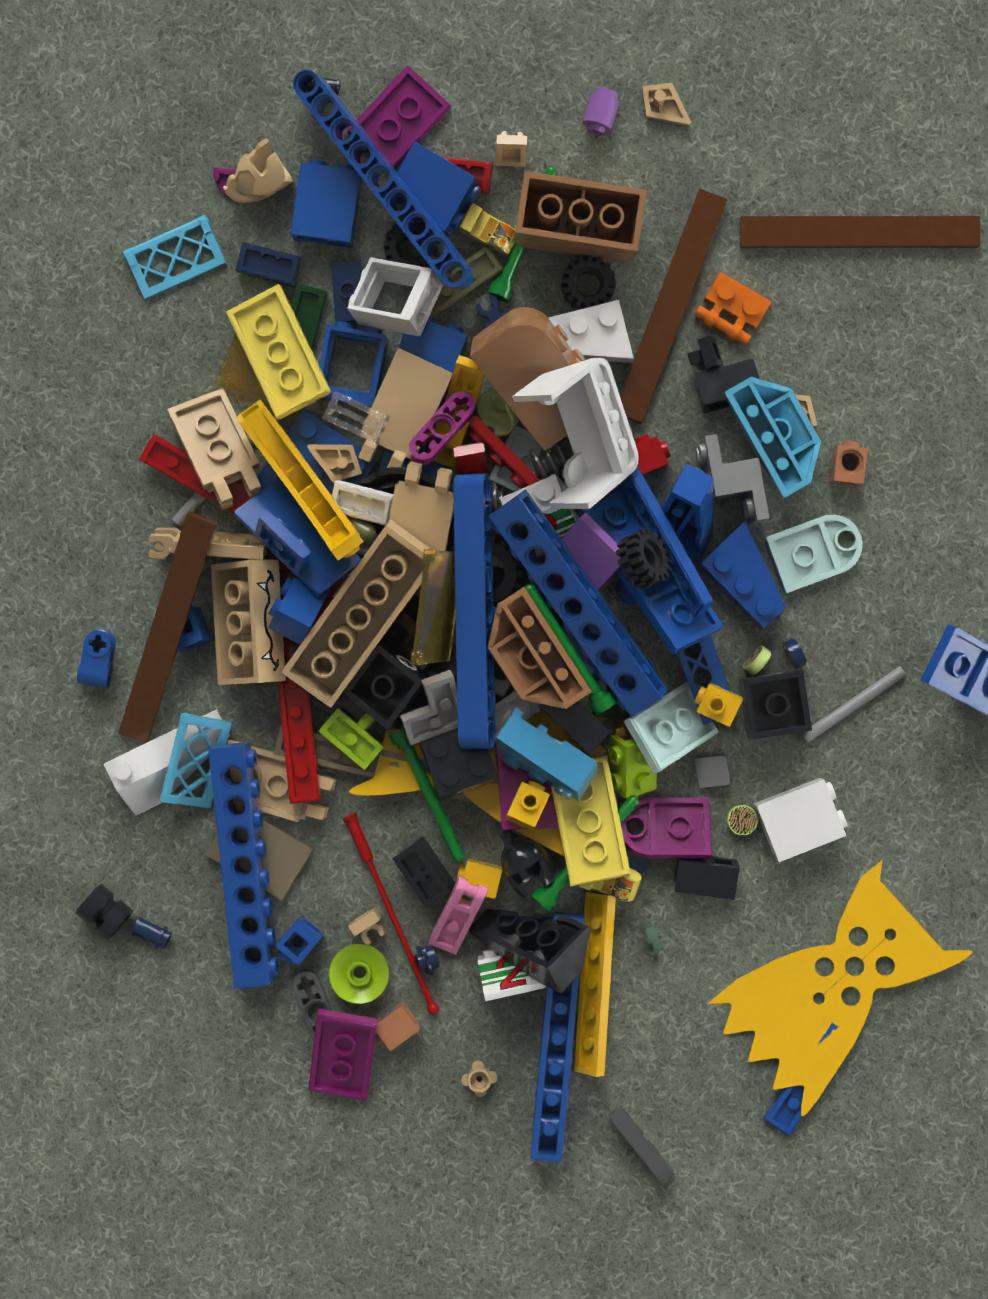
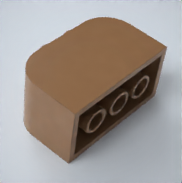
[514,171,647,262]
[470,307,585,451]

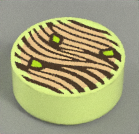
[743,645,771,675]
[727,805,758,835]

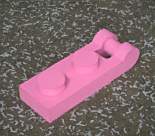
[428,876,487,955]

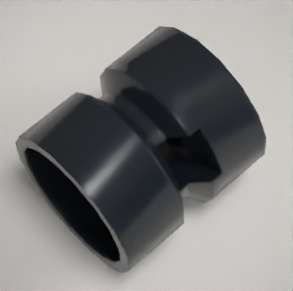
[75,883,133,940]

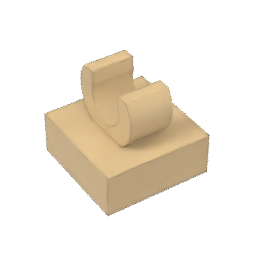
[496,131,527,167]
[348,907,385,945]

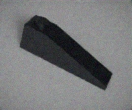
[468,909,591,993]

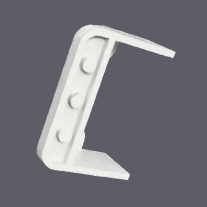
[512,358,639,509]

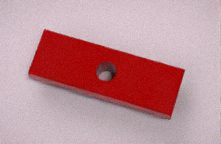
[468,415,539,489]

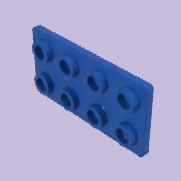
[234,479,361,596]

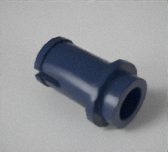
[131,917,172,949]

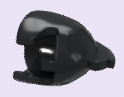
[501,831,556,898]

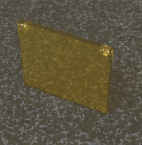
[410,549,456,665]

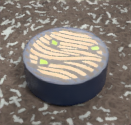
[783,638,807,670]

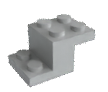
[695,434,769,525]

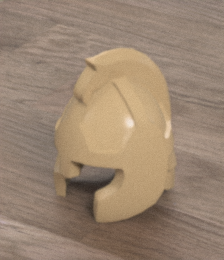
[223,139,293,203]

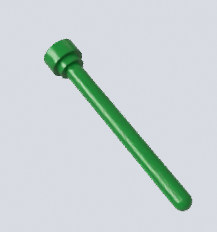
[487,166,557,303]
[525,584,616,715]
[389,728,464,862]
[532,795,639,912]

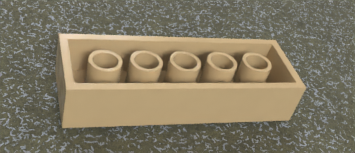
[281,520,441,708]

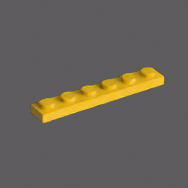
[574,891,616,1077]

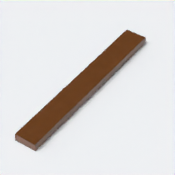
[620,188,727,424]
[740,216,980,248]
[118,512,218,743]

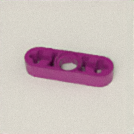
[408,392,475,466]

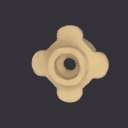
[461,1060,497,1097]

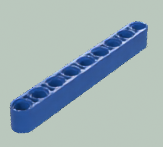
[293,69,474,290]
[453,473,495,749]

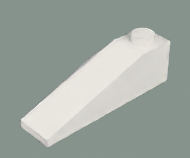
[104,709,230,816]

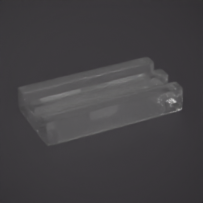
[323,391,390,444]

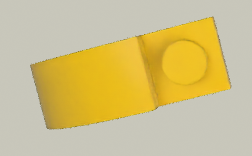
[427,355,485,468]

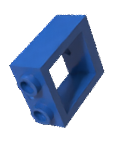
[319,321,388,409]

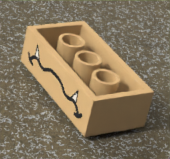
[211,560,286,685]

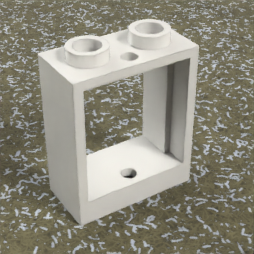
[347,257,443,337]

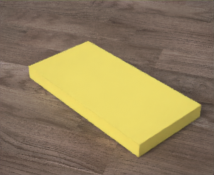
[226,284,332,420]
[551,755,631,887]

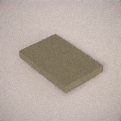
[205,804,314,900]

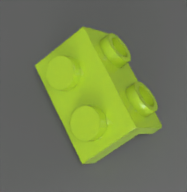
[608,734,657,800]

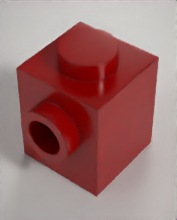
[634,434,671,476]

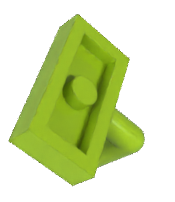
[319,708,385,770]

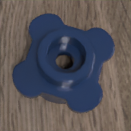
[414,946,439,976]

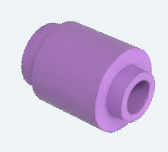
[583,87,619,136]

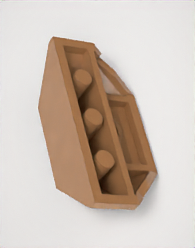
[488,587,592,709]

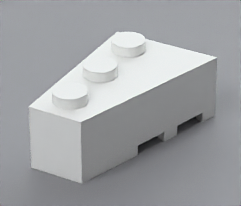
[549,300,634,364]

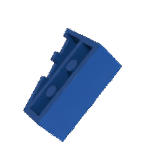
[660,464,714,561]
[698,521,786,629]

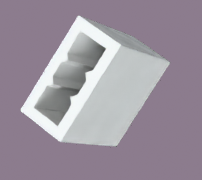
[753,778,848,862]

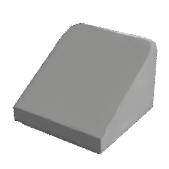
[694,754,730,788]

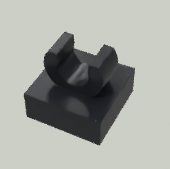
[687,336,724,370]

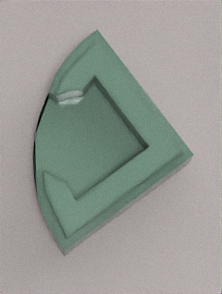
[643,925,659,956]

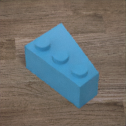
[496,707,598,801]

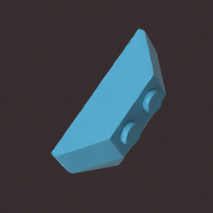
[724,377,821,498]

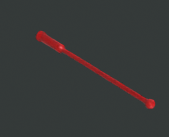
[342,812,439,1015]

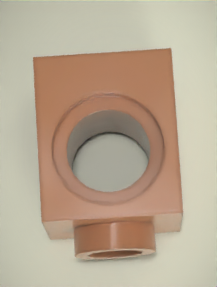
[829,441,868,487]

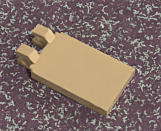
[358,348,453,468]
[167,388,261,510]
[388,461,454,587]
[149,527,269,560]
[212,739,337,822]

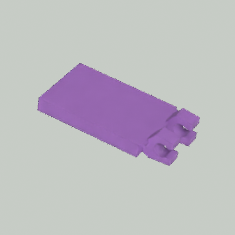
[534,513,621,622]

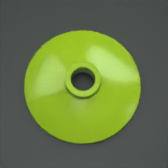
[329,943,389,1004]

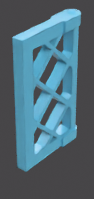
[123,215,227,300]
[160,713,232,808]

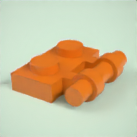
[694,272,771,346]

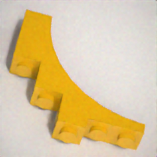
[236,399,364,561]

